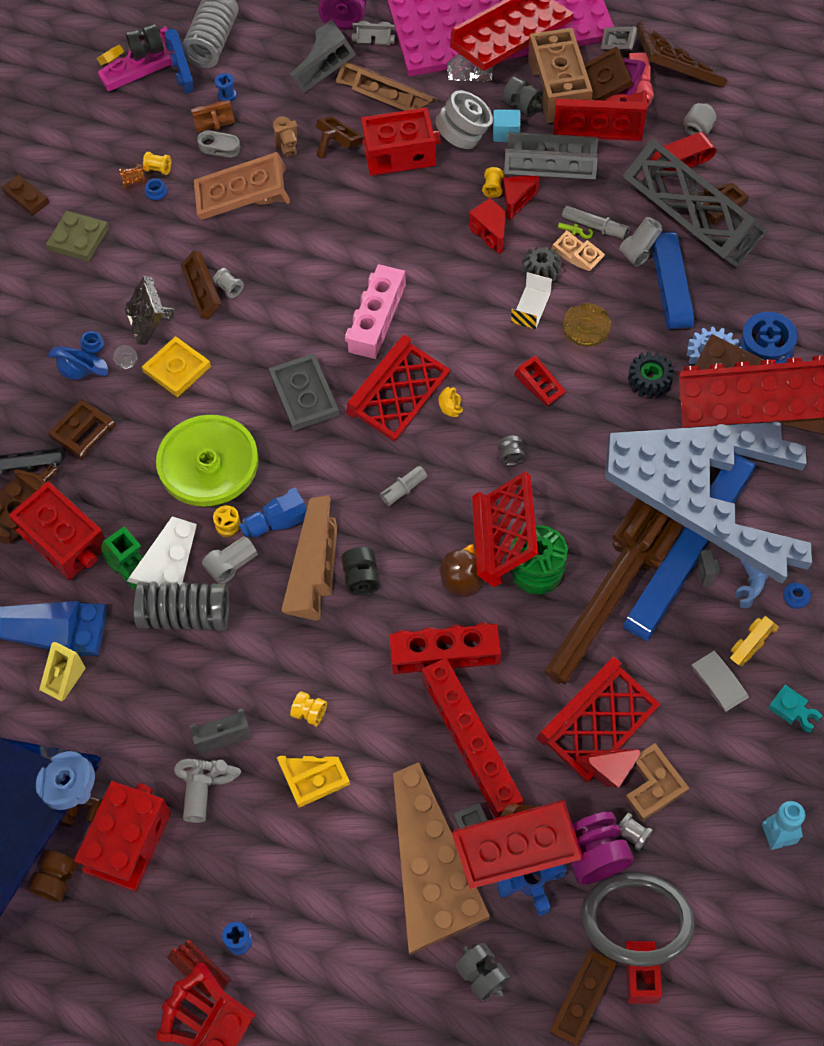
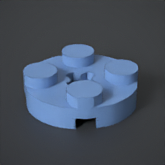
[36,751,95,810]

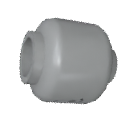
[683,103,717,135]

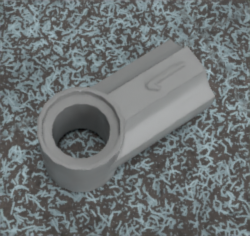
[619,217,663,267]
[202,536,258,584]

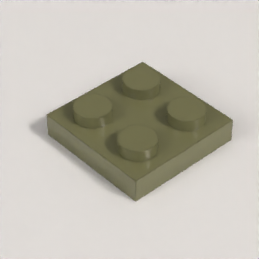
[46,211,109,262]

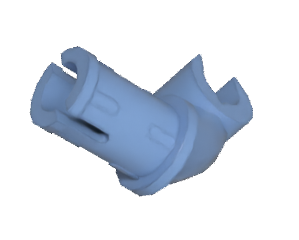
[736,560,768,608]

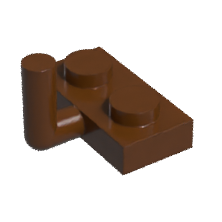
[316,116,364,158]

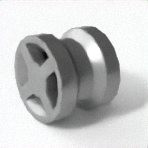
[497,436,525,466]

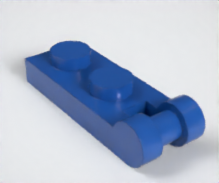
[165,29,193,94]

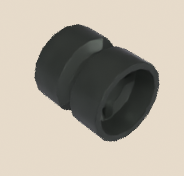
[125,24,164,60]
[341,547,380,595]

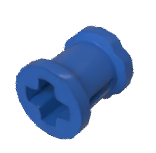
[215,73,237,102]
[222,922,252,955]

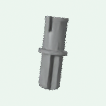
[379,466,427,506]

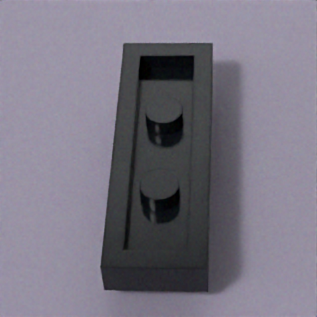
[0,447,66,474]

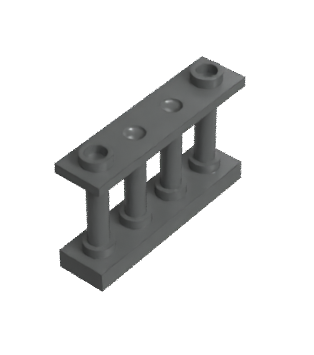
[504,132,598,179]

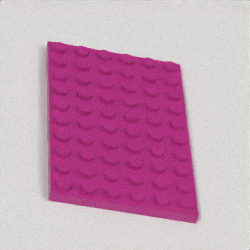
[386,0,614,77]

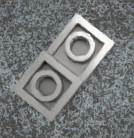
[692,651,749,712]

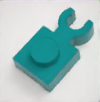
[768,685,822,733]

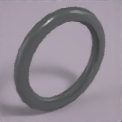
[581,872,695,967]

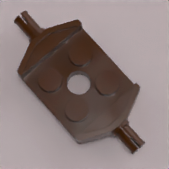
[0,464,59,544]

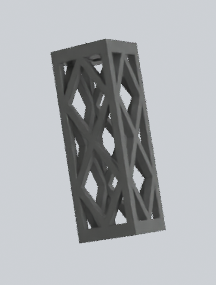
[623,138,768,268]

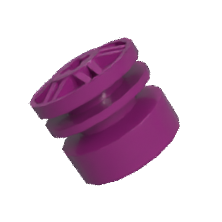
[571,812,635,885]

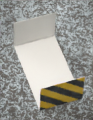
[511,272,552,329]

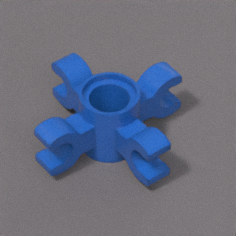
[497,864,567,916]

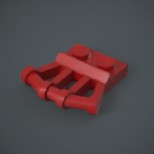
[156,963,256,1046]

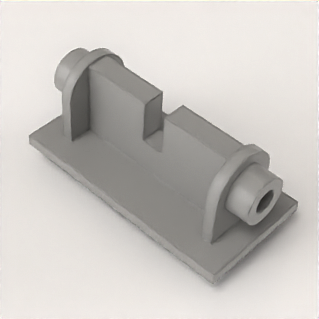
[352,21,396,46]

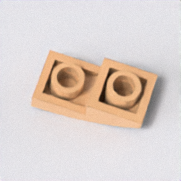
[551,230,605,271]

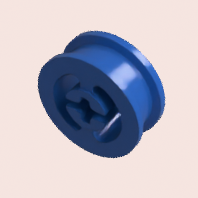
[740,312,798,364]

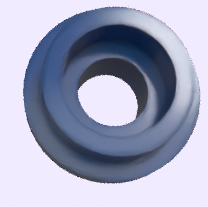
[144,179,168,200]
[80,331,104,353]
[783,583,811,609]

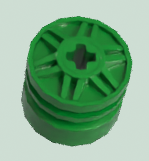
[510,525,568,595]

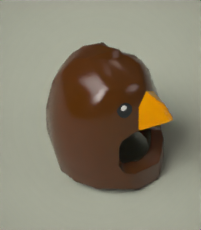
[439,544,484,597]

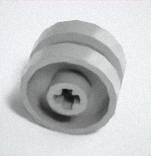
[435,90,493,149]

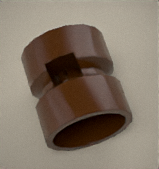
[26,849,78,903]

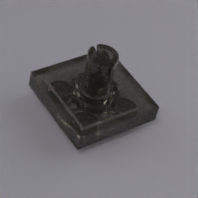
[125,276,174,345]

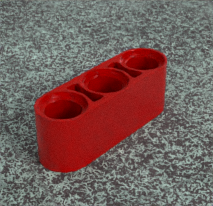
[650,132,717,178]

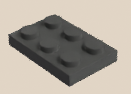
[269,354,340,431]

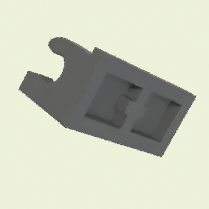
[189,708,252,755]

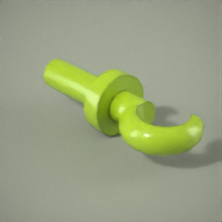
[558,222,593,239]

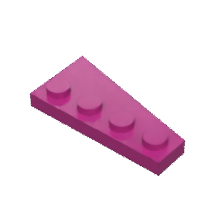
[97,26,172,91]

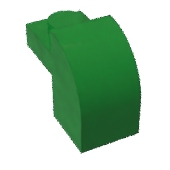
[101,526,143,591]

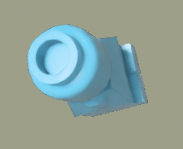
[762,801,805,850]

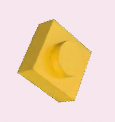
[96,44,124,66]

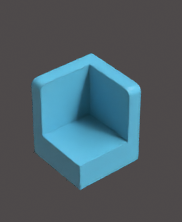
[493,110,520,142]

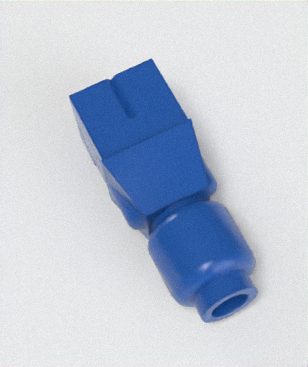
[239,487,307,538]

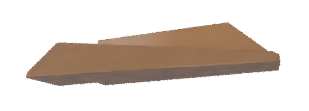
[336,62,438,111]
[282,495,337,621]

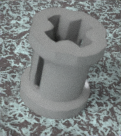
[212,268,244,298]
[619,813,653,851]

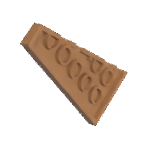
[393,762,490,955]

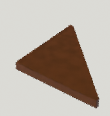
[636,21,727,88]

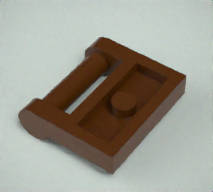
[48,399,116,460]

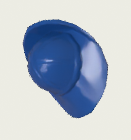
[47,346,109,380]

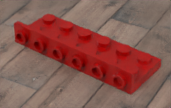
[450,0,574,71]
[679,355,824,428]

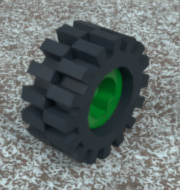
[628,351,674,399]

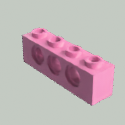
[345,264,406,359]

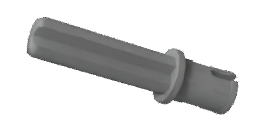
[562,206,630,240]

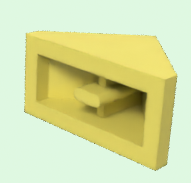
[39,642,86,701]

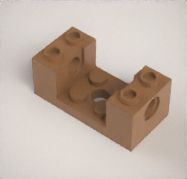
[528,28,593,123]

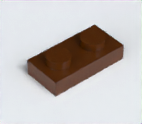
[1,174,49,216]

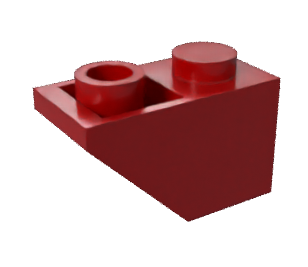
[469,198,505,254]
[625,941,662,1004]

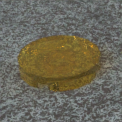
[563,303,611,347]

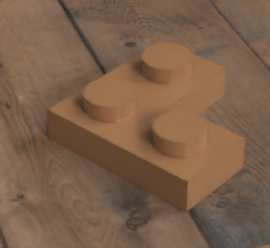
[625,743,689,822]

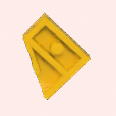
[730,616,780,666]
[277,756,350,808]

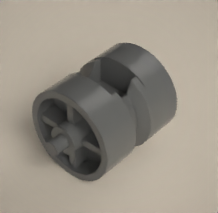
[502,76,543,117]
[454,942,511,1002]

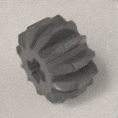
[522,245,561,282]

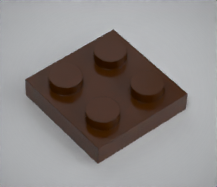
[584,46,634,101]

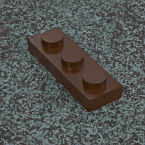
[180,250,222,320]
[549,949,617,1046]

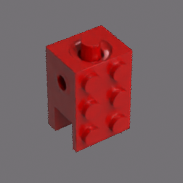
[361,107,441,176]
[9,481,105,581]
[74,781,171,892]

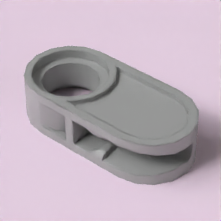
[197,130,241,158]

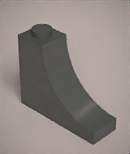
[290,19,356,93]

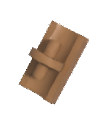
[273,117,297,158]

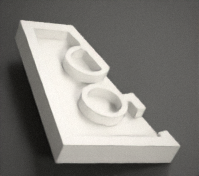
[127,516,197,587]

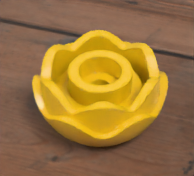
[438,387,463,417]

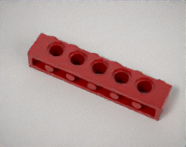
[422,658,524,818]

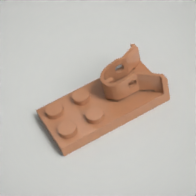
[194,152,290,220]

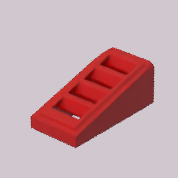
[514,355,566,406]

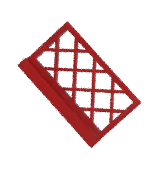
[346,334,450,442]
[472,471,538,587]
[536,656,660,783]

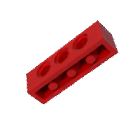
[389,622,501,674]

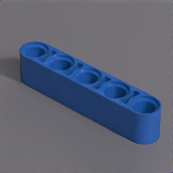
[651,231,694,330]

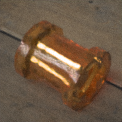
[119,163,146,188]

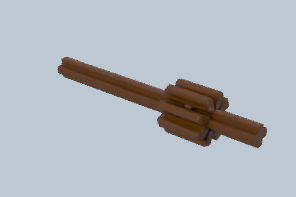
[544,498,684,685]

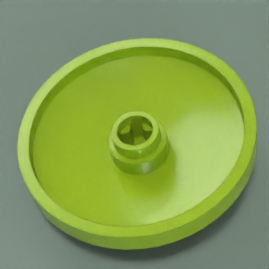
[156,415,259,507]

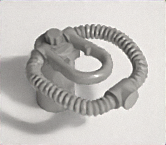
[174,759,241,823]

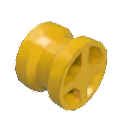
[213,505,241,538]

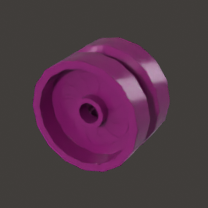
[318,0,366,30]

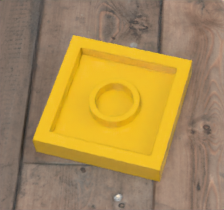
[142,336,211,398]

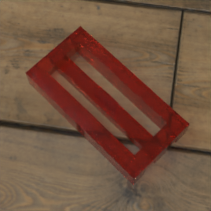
[167,940,231,998]

